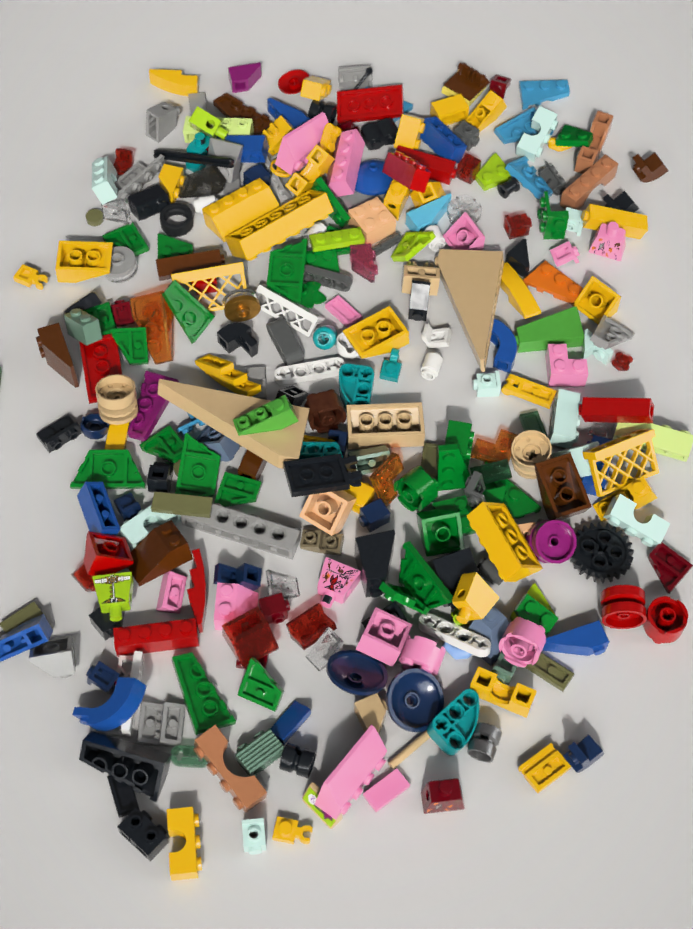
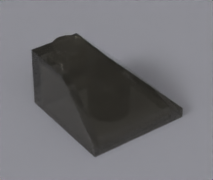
[178,166,227,198]

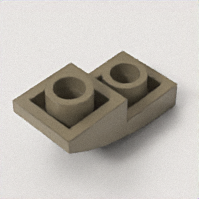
[300,529,344,555]

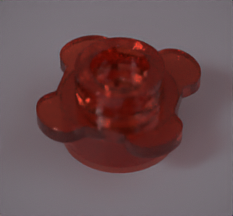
[612,352,633,371]

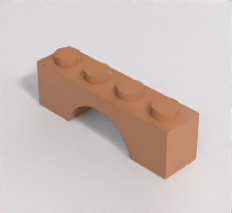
[574,111,614,174]
[560,155,619,210]
[193,725,267,813]

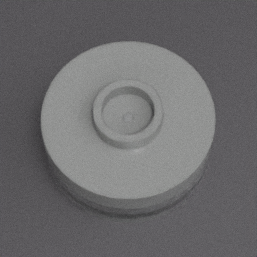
[104,246,138,283]

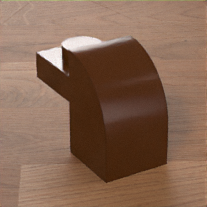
[633,153,668,183]

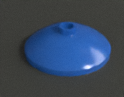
[355,159,393,195]

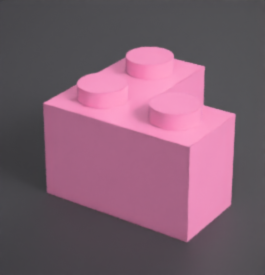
[545,344,588,387]

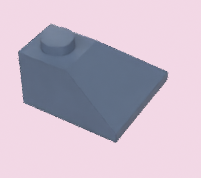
[196,425,239,462]
[461,606,509,666]

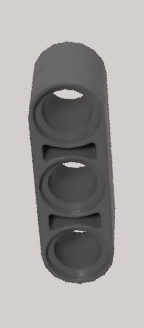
[266,318,304,366]

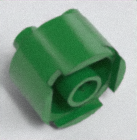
[394,465,439,512]

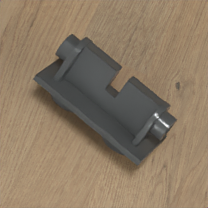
[538,161,567,196]

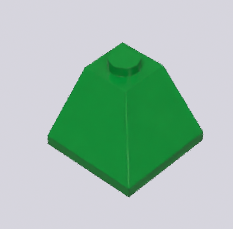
[416,509,465,557]

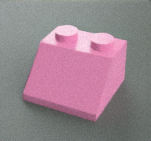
[214,583,259,631]
[356,607,412,667]

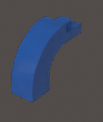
[491,319,517,373]
[72,677,147,732]

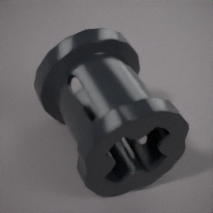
[497,177,520,198]

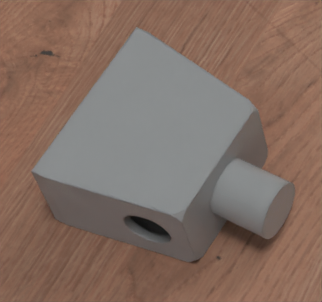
[146,102,181,143]

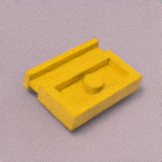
[518,743,571,794]

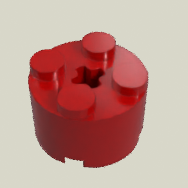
[643,596,688,644]

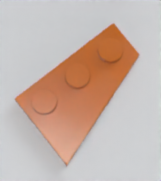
[523,261,583,304]

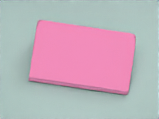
[156,571,187,614]

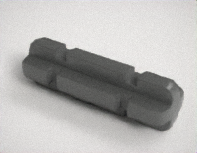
[371,233,402,256]

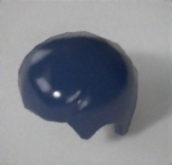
[80,413,109,440]

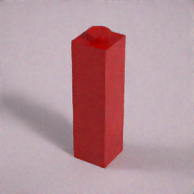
[394,145,458,185]
[579,397,654,423]

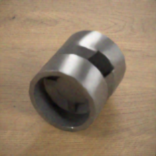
[467,723,502,762]

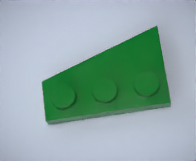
[311,177,351,229]
[162,280,215,344]
[436,444,471,491]

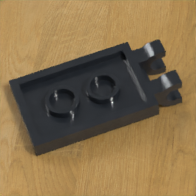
[283,454,362,497]

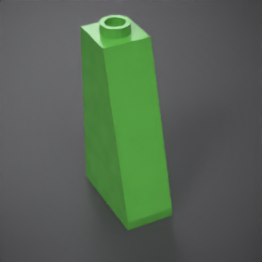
[514,306,584,353]

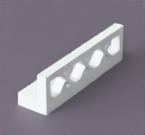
[253,284,325,337]
[106,651,145,738]

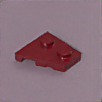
[648,542,693,594]

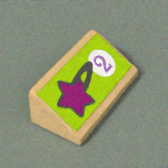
[302,782,343,829]

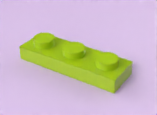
[309,227,365,252]

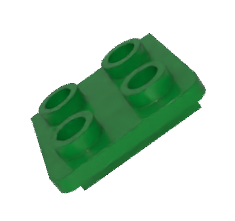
[537,191,569,240]

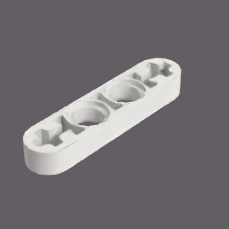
[275,357,345,385]
[418,613,491,657]

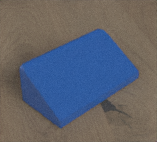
[270,701,311,745]

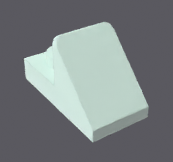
[582,329,614,365]

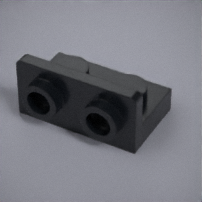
[36,415,82,453]

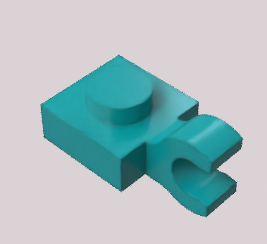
[380,348,402,383]

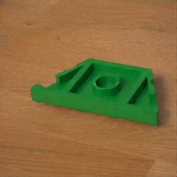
[267,239,308,305]
[175,433,221,497]
[70,449,146,489]
[481,461,541,519]
[433,486,507,536]
[398,541,453,609]

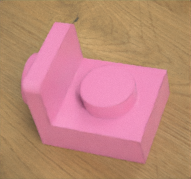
[550,241,580,267]

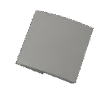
[136,701,185,747]

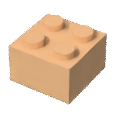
[348,197,396,247]
[299,490,357,536]

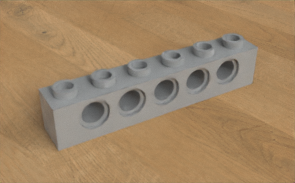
[181,503,300,560]

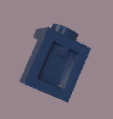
[328,429,348,458]
[113,492,141,522]
[86,661,120,693]

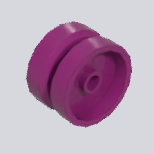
[526,520,577,564]

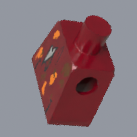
[421,778,465,814]

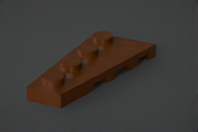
[213,93,273,135]

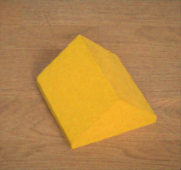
[572,276,621,324]

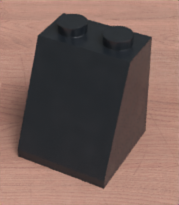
[354,530,395,598]
[427,547,479,609]

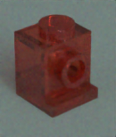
[503,213,532,240]

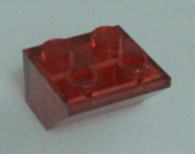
[221,606,279,668]

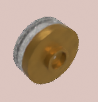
[222,288,261,322]

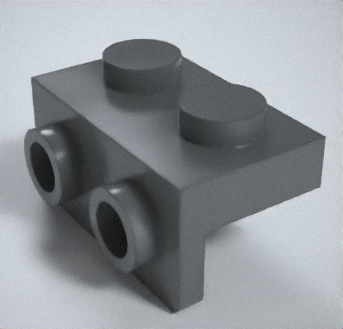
[464,471,486,510]

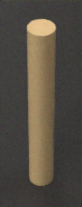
[388,726,440,769]

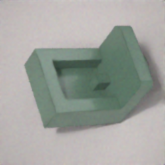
[492,653,518,685]

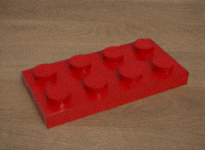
[337,85,404,124]
[79,334,123,404]

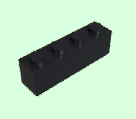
[79,731,172,803]

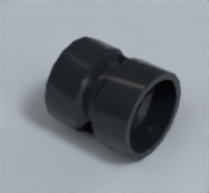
[308,100,337,124]
[279,743,317,778]

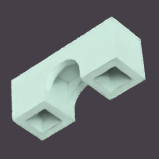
[516,106,558,162]
[92,156,118,205]
[603,494,670,547]
[119,505,181,550]

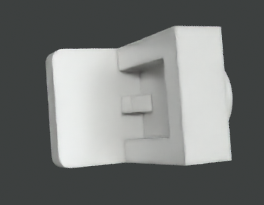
[421,324,452,349]

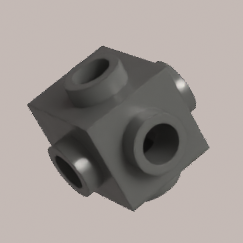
[453,120,480,151]

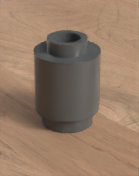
[477,557,503,586]

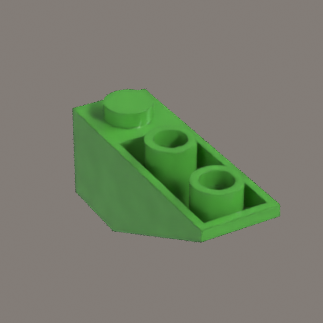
[233,395,298,436]

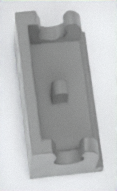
[338,65,373,91]

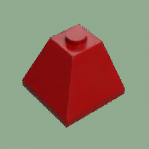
[84,531,134,576]

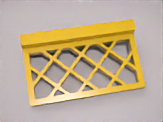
[170,262,248,312]
[582,429,659,497]

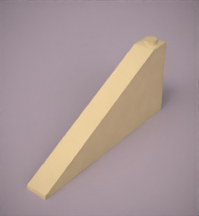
[435,249,504,372]
[158,379,310,469]

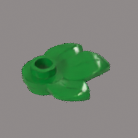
[301,281,327,308]

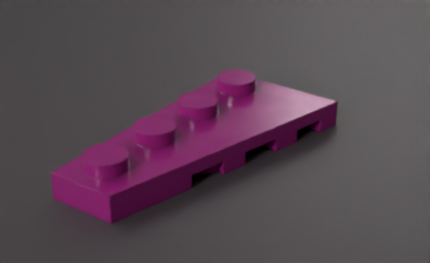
[128,371,179,442]

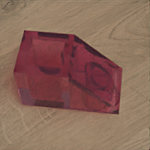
[349,244,378,283]

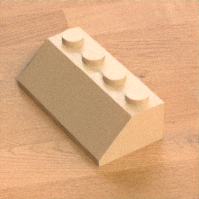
[346,402,425,449]

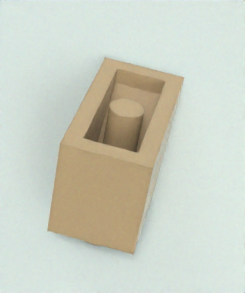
[354,693,387,734]

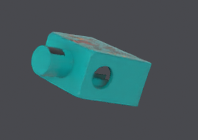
[186,132,210,176]

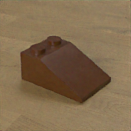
[36,323,79,388]
[534,453,592,520]
[127,520,193,586]

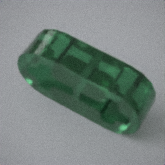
[170,745,208,768]

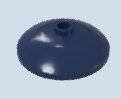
[326,650,388,696]
[386,668,444,732]

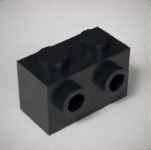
[127,184,169,221]
[117,808,169,862]

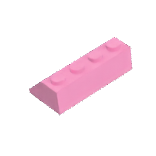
[275,112,329,175]
[325,129,365,197]
[315,725,387,820]

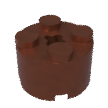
[304,389,346,433]

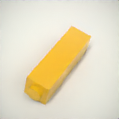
[581,204,648,239]

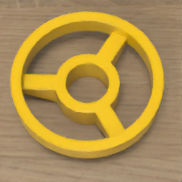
[270,159,291,177]

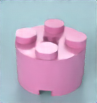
[499,617,546,667]
[399,635,446,676]

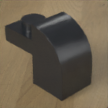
[603,191,639,213]
[217,323,258,357]
[147,462,173,493]

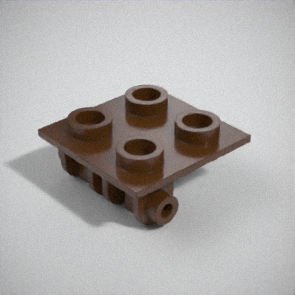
[444,63,490,101]

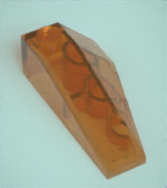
[130,291,174,365]

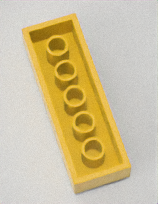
[224,189,333,261]

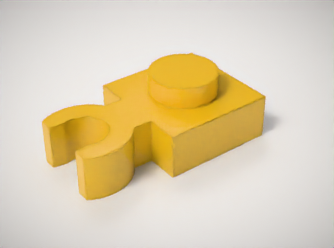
[13,264,48,290]
[272,816,313,844]

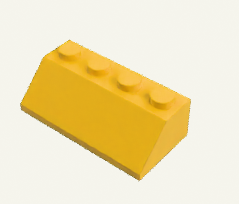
[202,178,280,242]
[467,502,543,582]

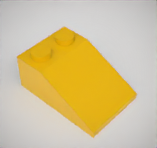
[55,241,113,283]
[343,306,409,359]

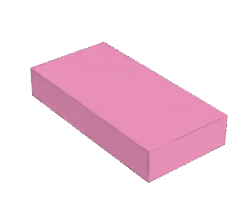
[325,295,363,328]
[363,768,410,812]

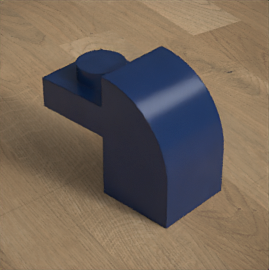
[213,563,262,591]
[563,735,604,773]

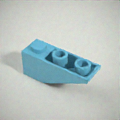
[405,193,452,232]

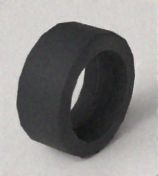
[160,203,193,237]

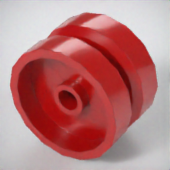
[600,585,647,629]

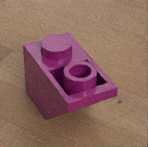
[228,63,261,93]

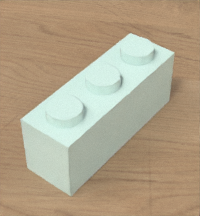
[549,389,582,448]

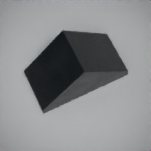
[505,239,530,278]

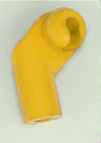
[548,137,572,152]

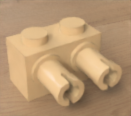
[402,261,440,296]

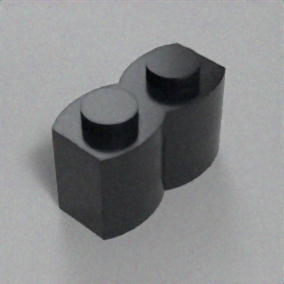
[361,118,398,150]

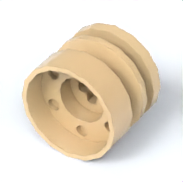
[95,374,138,425]
[511,430,552,479]

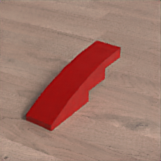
[187,549,207,633]

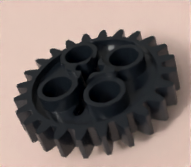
[570,522,634,583]

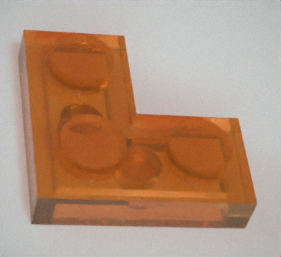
[471,429,518,469]
[369,452,404,507]

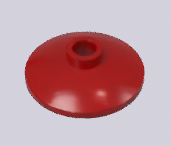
[278,70,310,94]

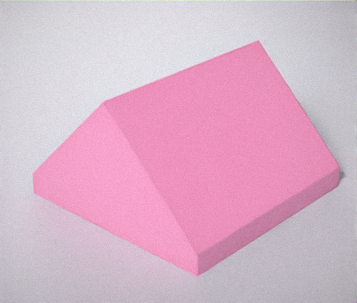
[443,212,485,251]

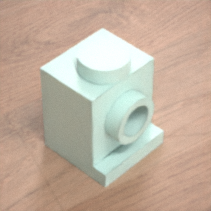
[565,207,583,236]
[473,371,501,397]
[242,818,266,854]

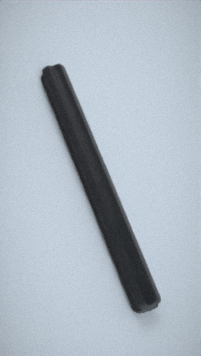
[153,149,234,168]

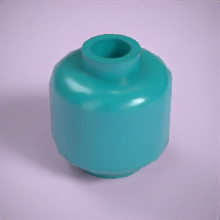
[313,325,338,350]

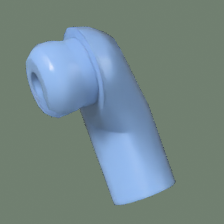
[442,642,473,660]

